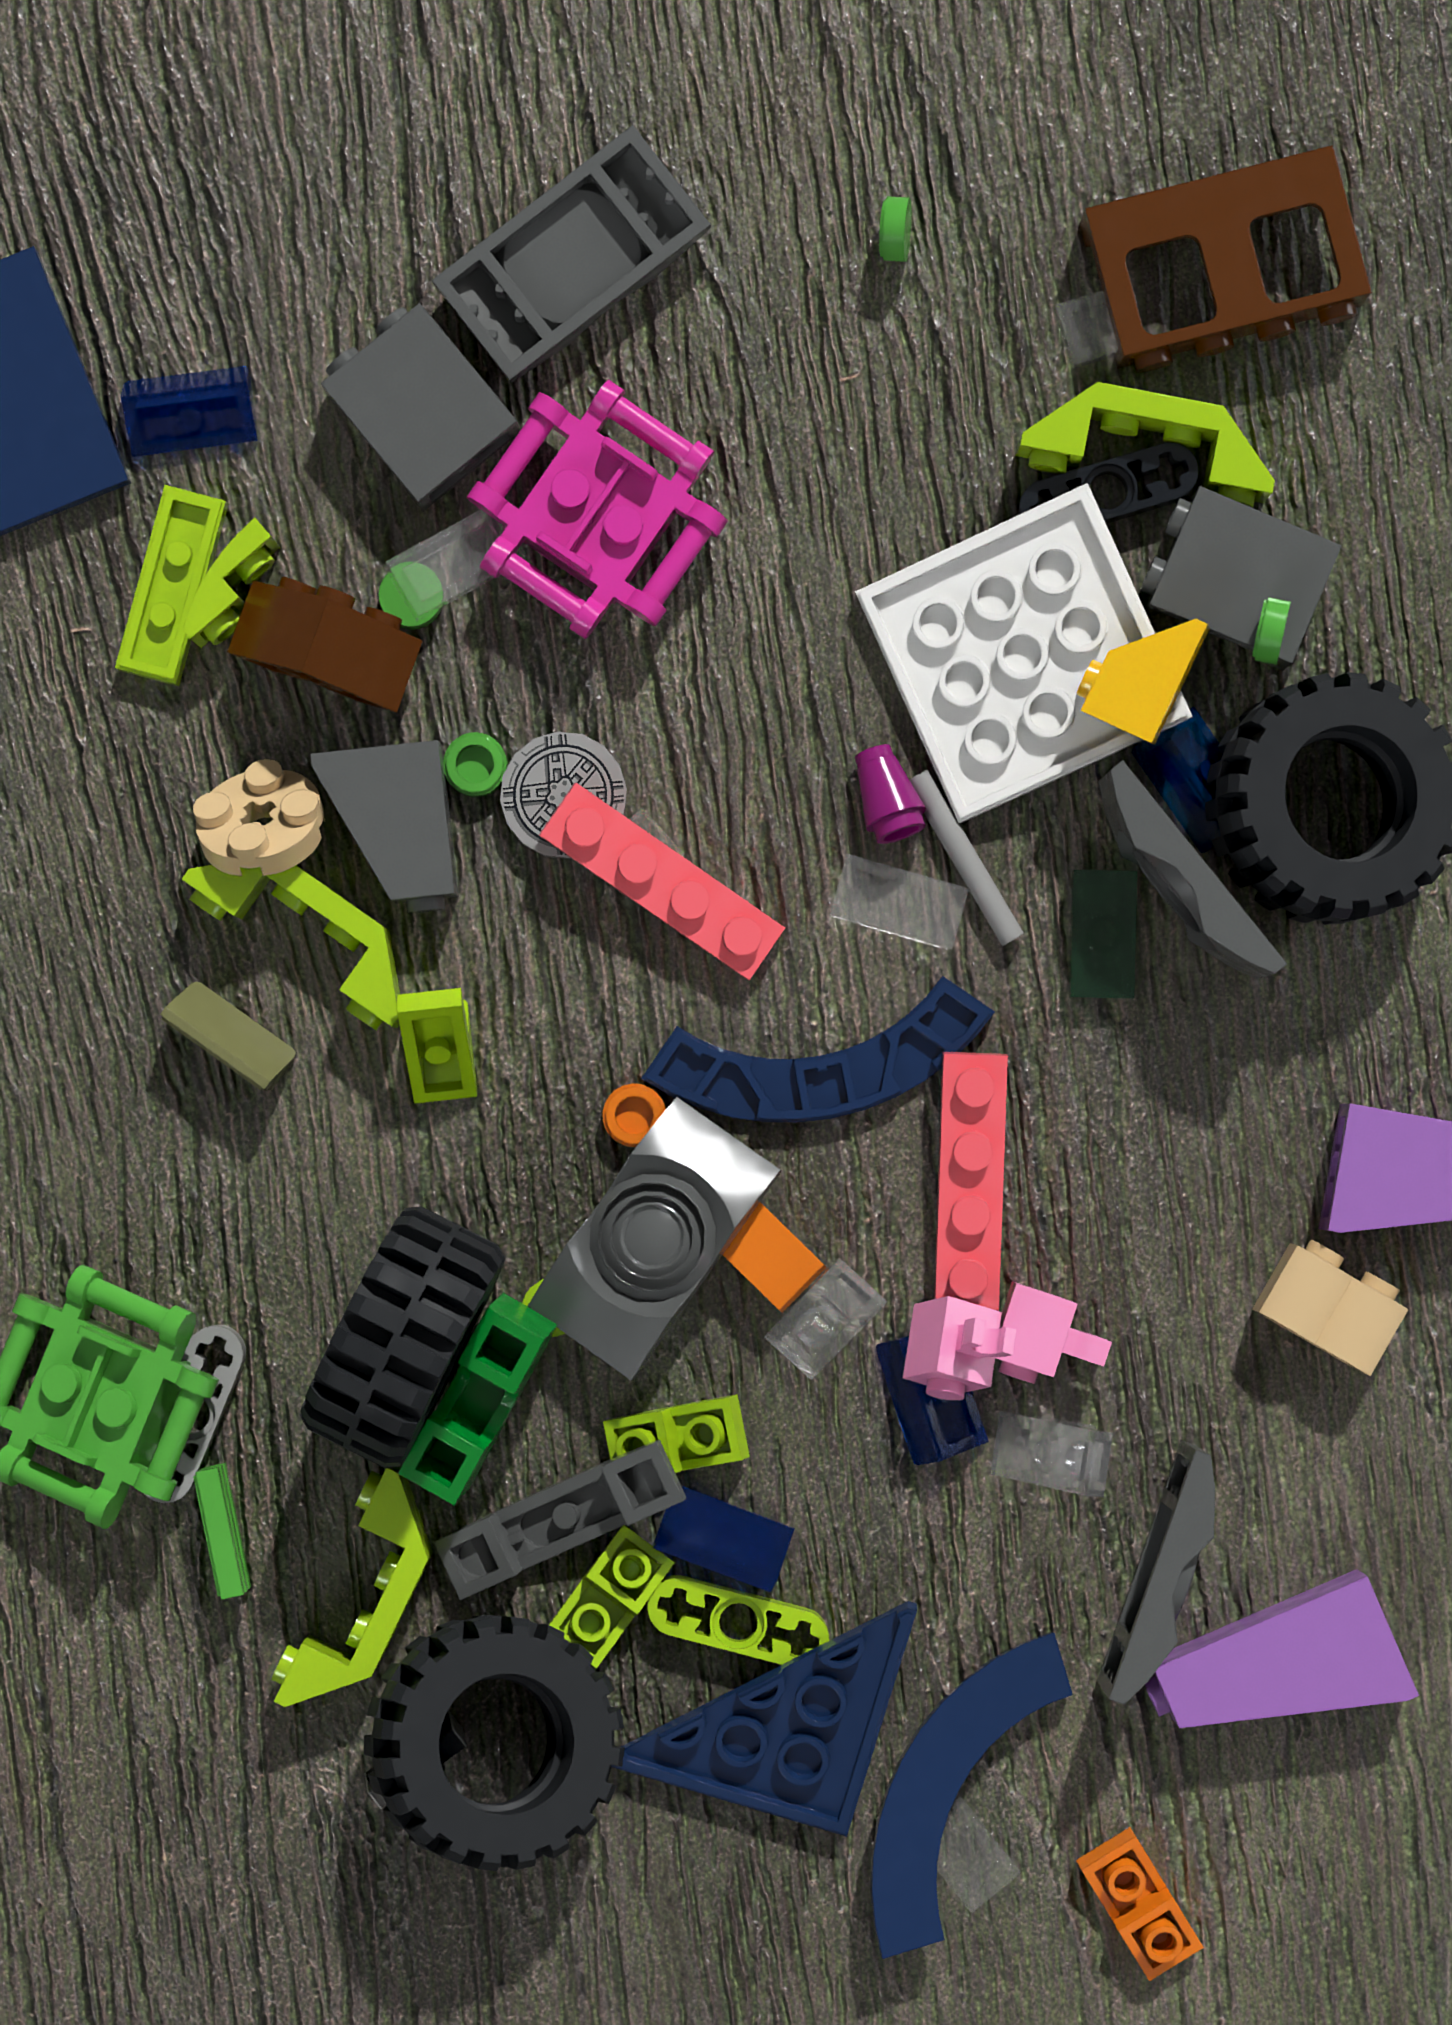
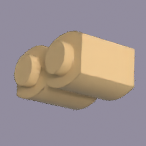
[1252,1240,1409,1376]

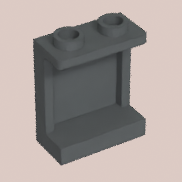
[321,303,520,512]
[1140,486,1342,671]

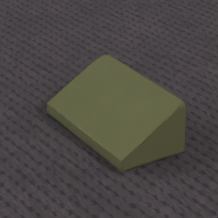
[160,982,296,1091]

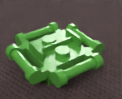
[0,1264,219,1529]

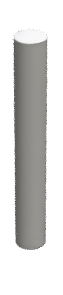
[910,770,1024,946]

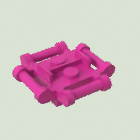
[467,379,728,639]

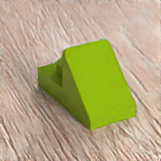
[397,988,477,1104]

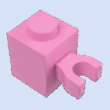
[995,1281,1112,1384]
[903,1296,1017,1400]

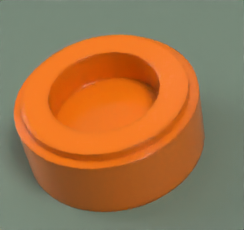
[603,1084,666,1147]

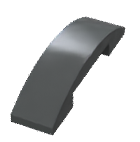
[433,1439,687,1600]

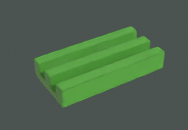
[193,1462,251,1600]

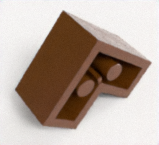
[227,577,423,713]

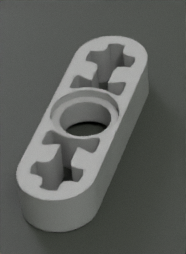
[145,1325,246,1503]

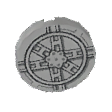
[500,731,627,859]

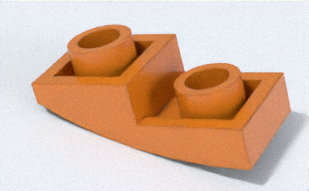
[723,1202,827,1313]
[1076,1827,1204,1981]

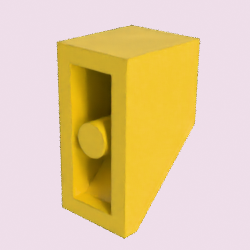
[1077,619,1210,745]

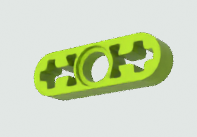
[647,1575,829,1665]

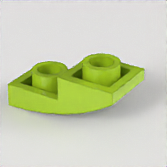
[182,517,281,648]
[603,1394,750,1473]
[548,1525,675,1670]

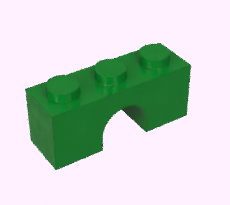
[398,1293,558,1506]

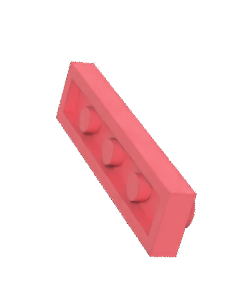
[538,782,785,980]
[934,1052,1008,1311]

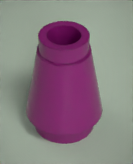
[854,744,926,844]

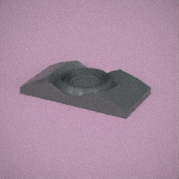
[432,125,711,383]
[1098,760,1287,979]
[528,1097,782,1381]
[1097,1440,1215,1704]

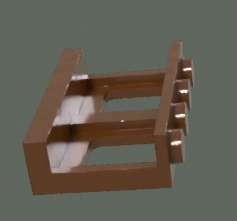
[1079,145,1372,373]

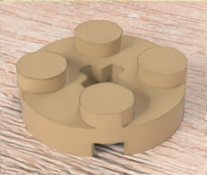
[193,759,325,876]

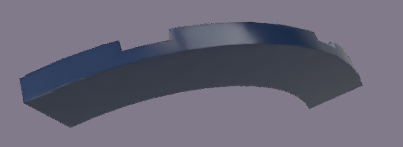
[641,976,995,1123]
[870,1632,1073,1959]

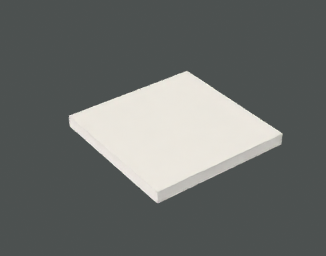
[855,483,1193,823]

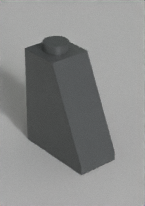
[310,740,459,913]

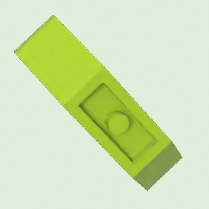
[1016,382,1275,508]
[182,865,400,1031]
[271,1466,433,1707]

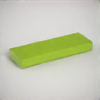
[115,485,229,686]

